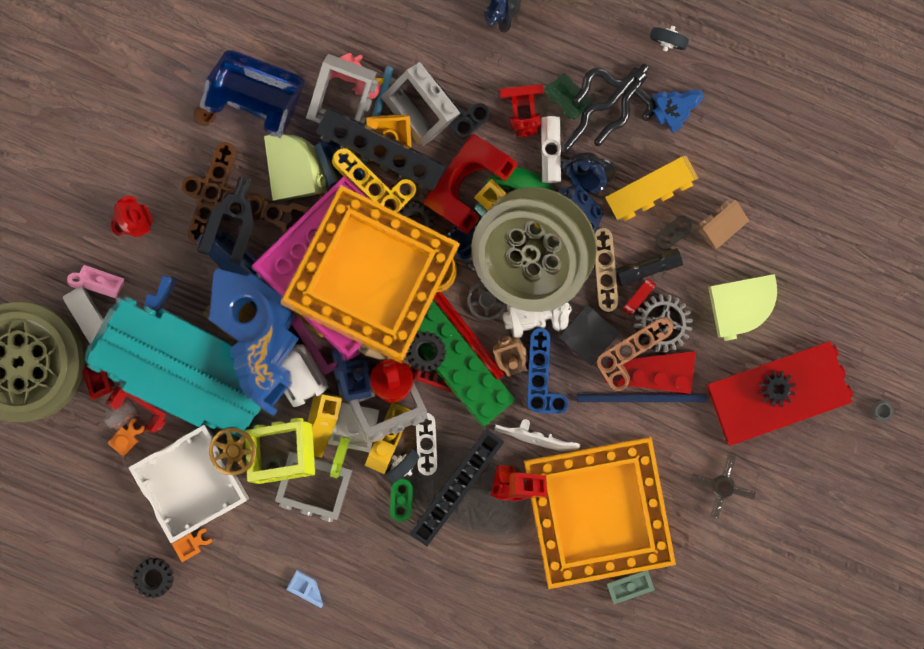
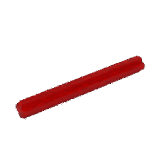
[433,292,505,380]

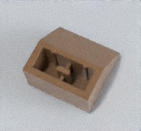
[697,200,749,250]

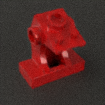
[500,84,544,137]
[491,465,548,501]

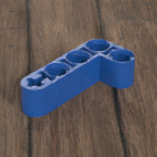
[527,328,569,414]

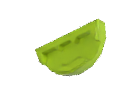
[330,436,350,478]

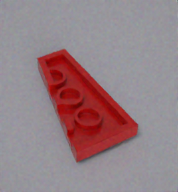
[605,351,696,394]

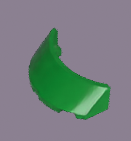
[486,167,554,237]

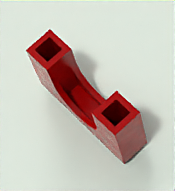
[423,133,518,235]

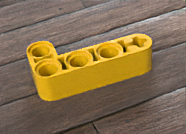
[332,148,416,212]

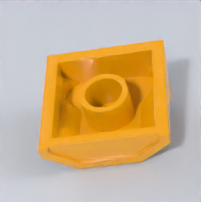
[366,115,412,161]

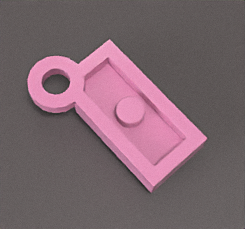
[67,265,124,298]

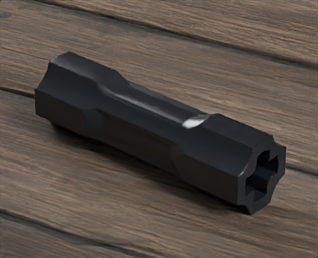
[616,248,683,286]

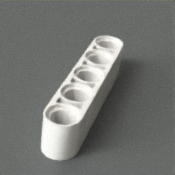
[63,286,122,386]

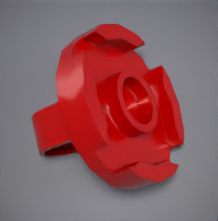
[110,196,153,238]
[370,359,413,403]

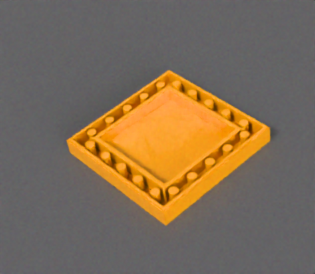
[281,185,460,363]
[524,437,676,589]

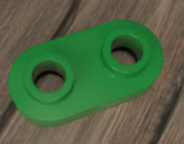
[390,478,413,522]

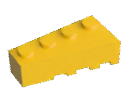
[605,156,698,222]

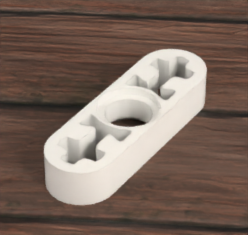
[416,413,437,475]

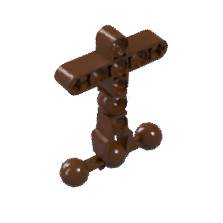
[181,142,334,244]

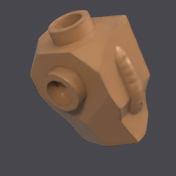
[493,336,529,377]

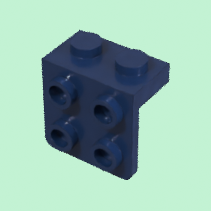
[558,183,603,234]
[332,349,372,401]

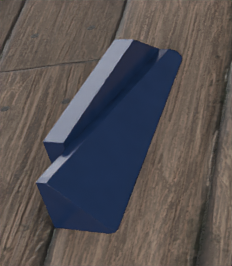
[197,232,257,310]

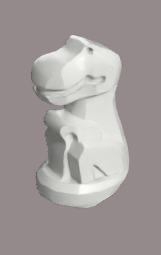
[503,303,571,338]

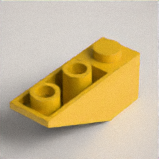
[308,393,342,458]
[365,402,411,474]

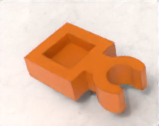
[108,418,146,457]
[171,528,212,562]

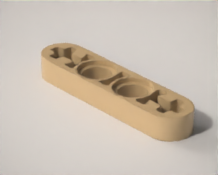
[595,228,618,312]

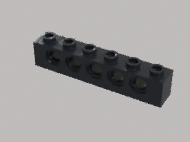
[316,106,445,191]
[410,428,504,547]

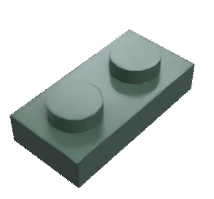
[606,570,655,604]

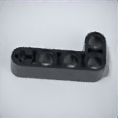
[413,71,490,139]

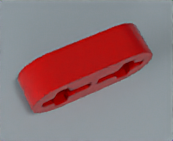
[622,278,656,316]

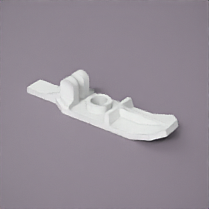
[494,419,580,452]

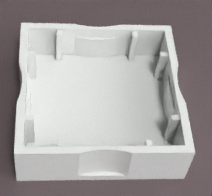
[129,425,249,543]

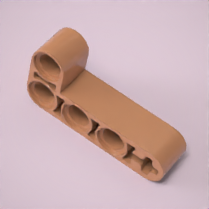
[597,317,674,391]

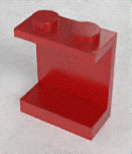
[105,386,166,433]

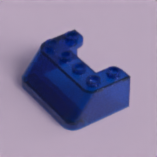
[200,50,305,138]

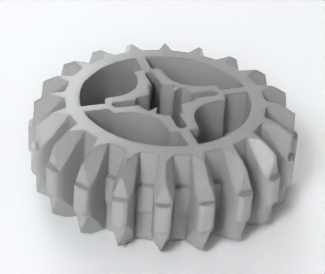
[634,294,693,352]

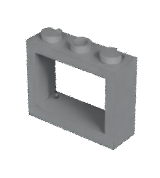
[306,54,378,133]
[381,62,460,147]
[348,382,427,443]
[275,451,353,522]

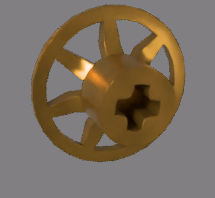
[209,428,256,475]

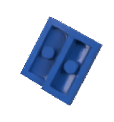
[143,276,177,313]

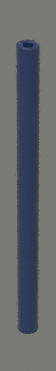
[577,394,707,402]

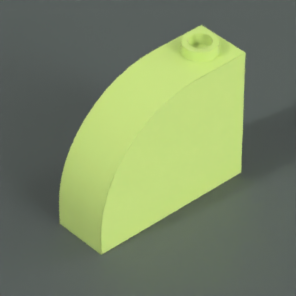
[264,134,327,200]
[708,274,777,341]

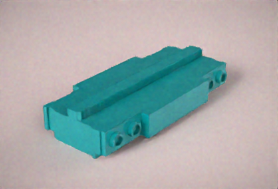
[84,296,261,438]

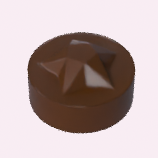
[193,104,216,126]

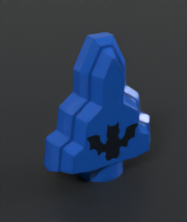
[653,90,704,133]

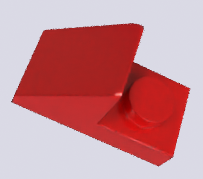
[82,363,115,401]

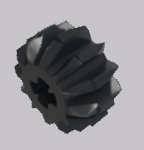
[759,371,796,407]

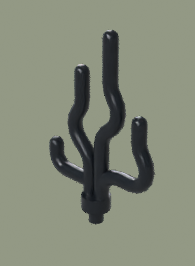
[562,63,655,152]

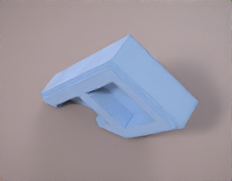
[286,570,323,608]

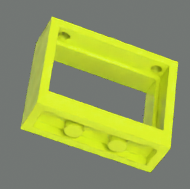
[245,418,315,484]

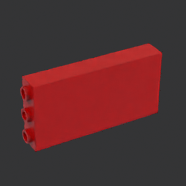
[706,341,854,446]

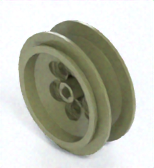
[471,187,597,312]
[0,302,85,422]

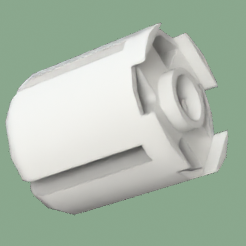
[281,344,328,407]

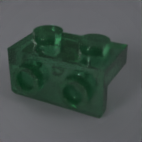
[544,73,593,120]

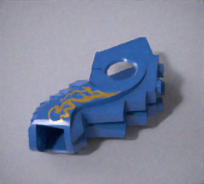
[208,269,299,416]

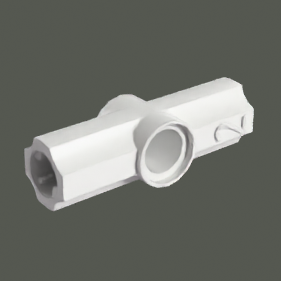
[541,116,561,183]

